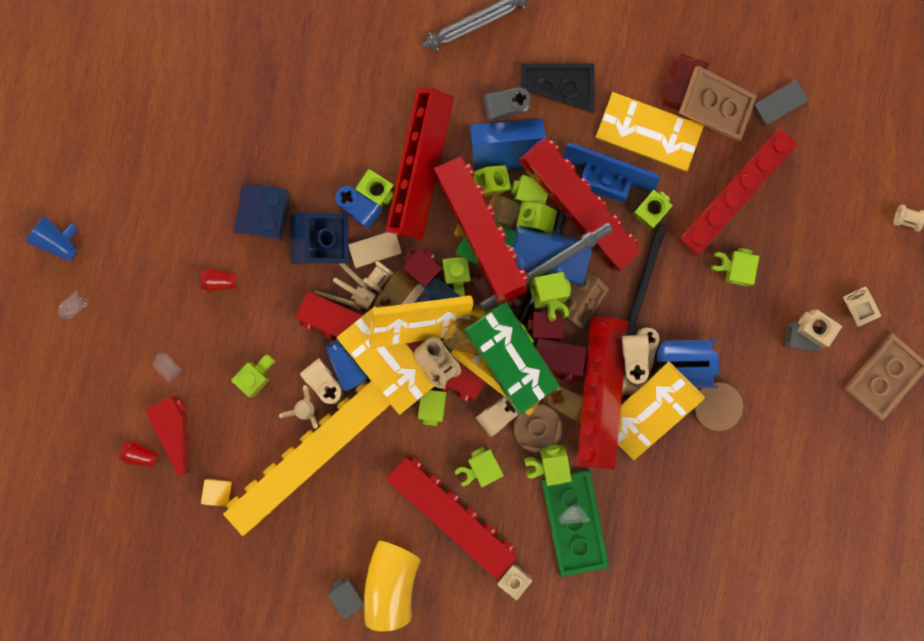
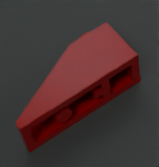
[145,396,189,477]

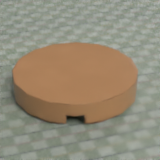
[693,382,743,431]
[513,404,562,453]

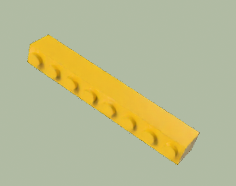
[223,380,391,536]

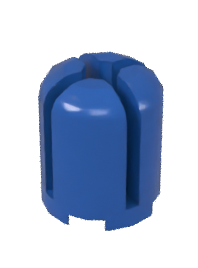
[657,339,719,389]

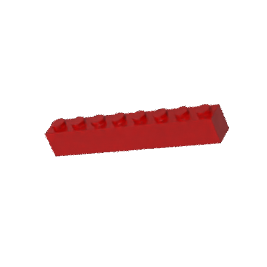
[295,291,484,402]

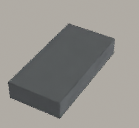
[753,80,809,126]

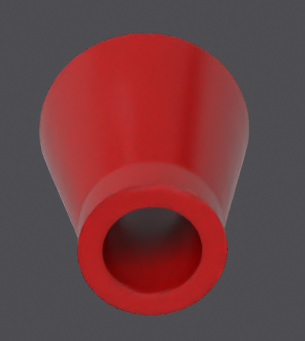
[201,268,236,292]
[119,441,158,467]

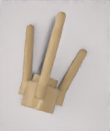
[314,264,376,311]
[279,385,318,428]

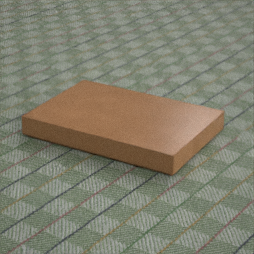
[679,66,757,141]
[843,333,924,421]

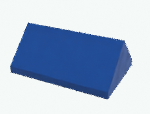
[470,119,546,171]
[513,225,592,285]

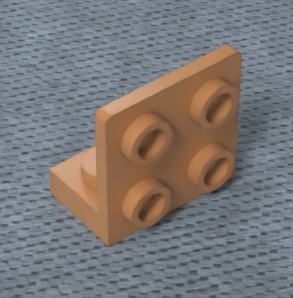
[555,272,609,330]

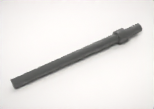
[480,222,614,312]

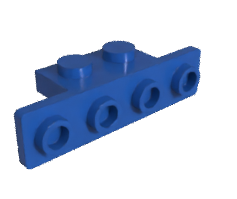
[563,143,660,203]

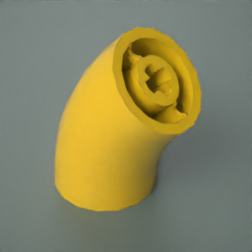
[364,541,421,631]

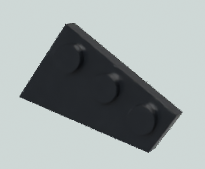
[521,63,595,114]

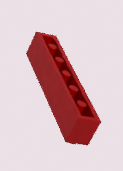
[385,88,455,240]
[677,128,798,257]
[518,138,642,271]
[434,156,529,305]
[577,317,628,470]
[386,456,517,580]

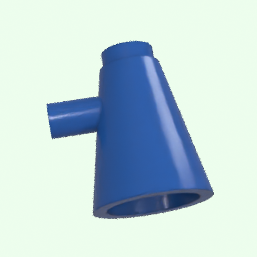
[26,216,78,262]
[326,340,368,391]

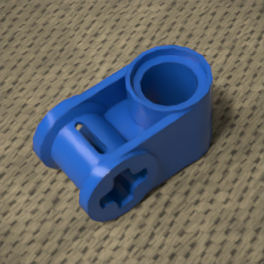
[336,186,383,229]

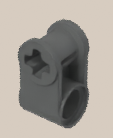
[482,88,530,121]

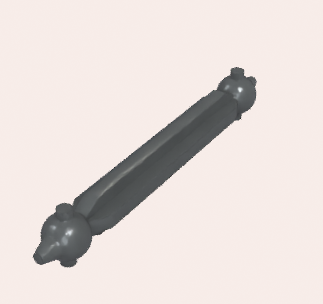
[422,0,528,51]

